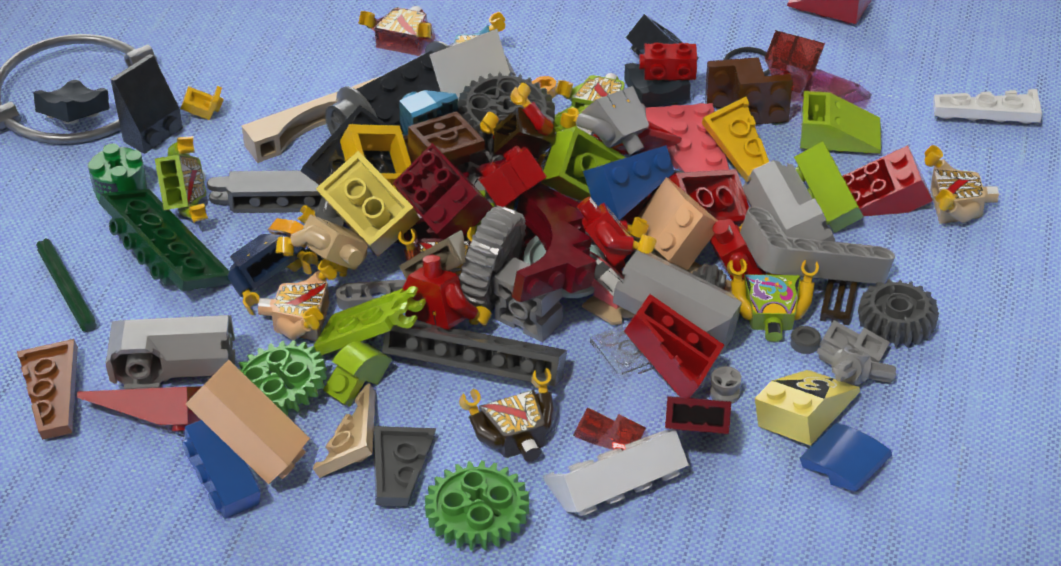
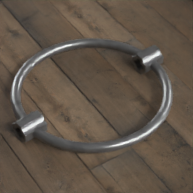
[0,34,157,144]

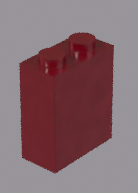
[665,396,732,434]

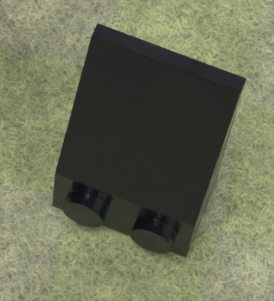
[110,54,183,154]

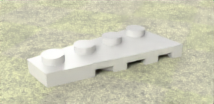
[933,89,1042,124]

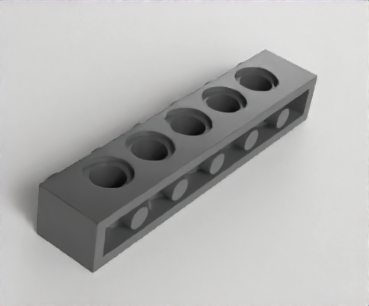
[382,321,567,387]

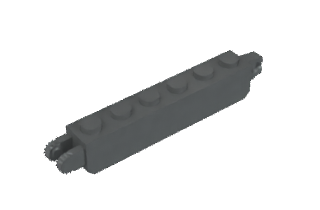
[207,170,322,213]

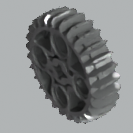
[457,72,555,156]

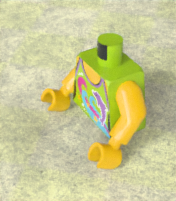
[727,259,819,342]

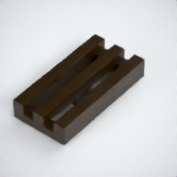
[820,279,858,325]

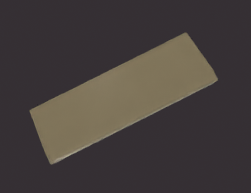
[399,230,466,280]

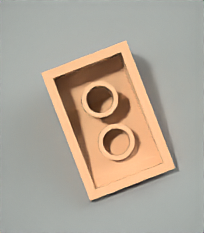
[638,177,718,270]

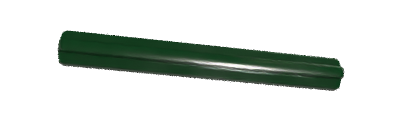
[36,238,97,332]

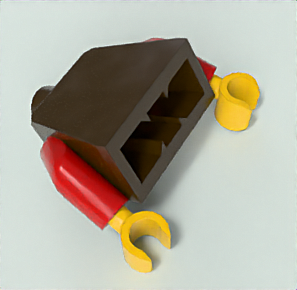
[480,83,556,158]

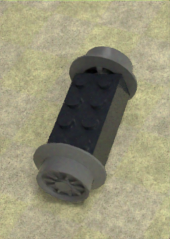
[325,41,459,135]

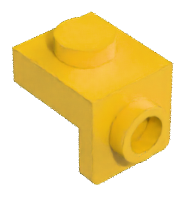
[180,86,224,120]

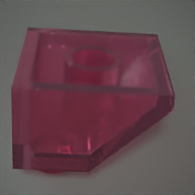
[801,67,872,104]

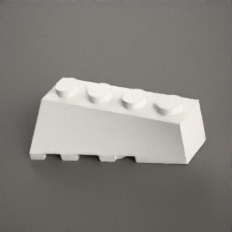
[543,430,689,516]

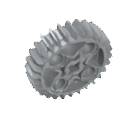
[459,206,526,311]

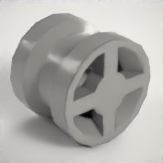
[710,366,742,404]

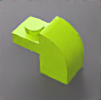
[323,341,392,406]

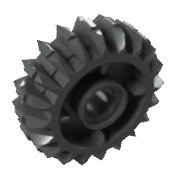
[858,279,939,347]

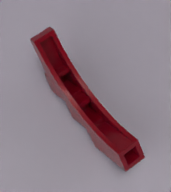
[512,187,597,303]

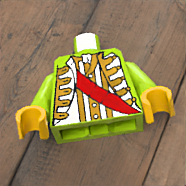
[555,73,625,109]
[154,136,208,223]

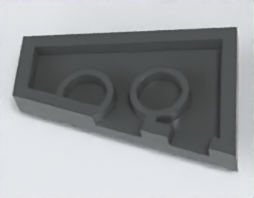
[373,426,436,506]

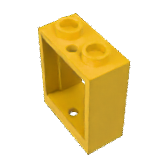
[340,124,411,196]

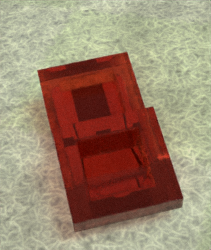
[573,407,646,451]

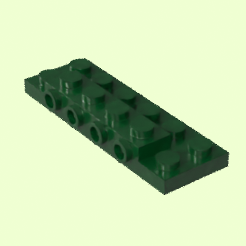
[99,189,231,291]

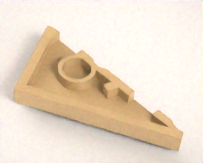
[313,384,376,478]

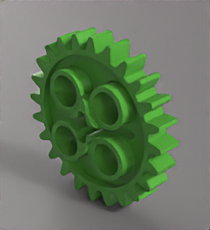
[238,340,327,416]
[425,460,529,551]

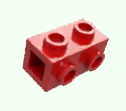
[639,42,697,80]

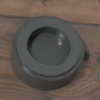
[790,326,821,354]

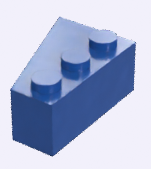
[583,145,674,220]
[182,420,261,519]

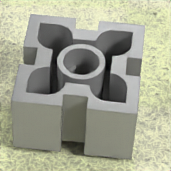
[493,257,563,343]

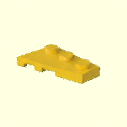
[702,97,769,182]

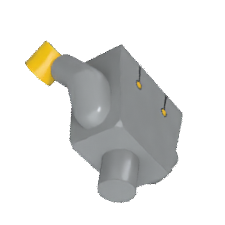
[560,86,649,156]

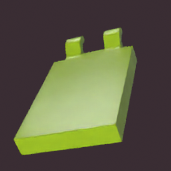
[314,286,426,356]

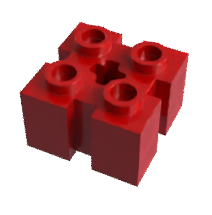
[478,145,547,207]

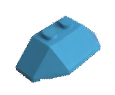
[399,90,458,136]

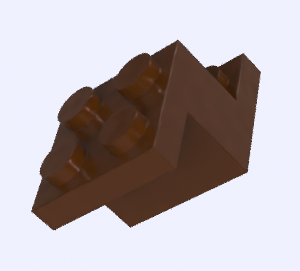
[705,57,793,125]
[403,112,485,166]

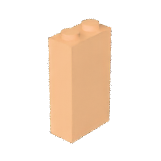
[185,360,310,484]

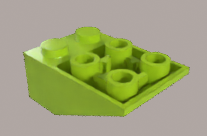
[800,91,881,153]

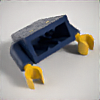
[228,234,319,315]

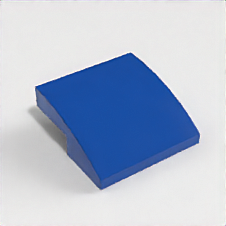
[800,423,892,491]

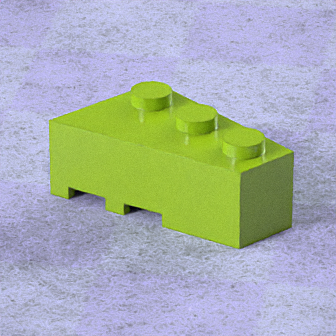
[794,141,864,233]

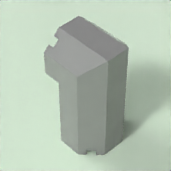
[742,160,836,242]
[612,250,742,354]
[105,315,235,389]

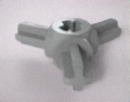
[817,343,896,385]

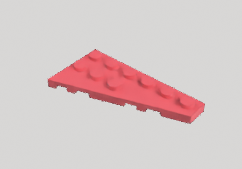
[646,103,729,172]

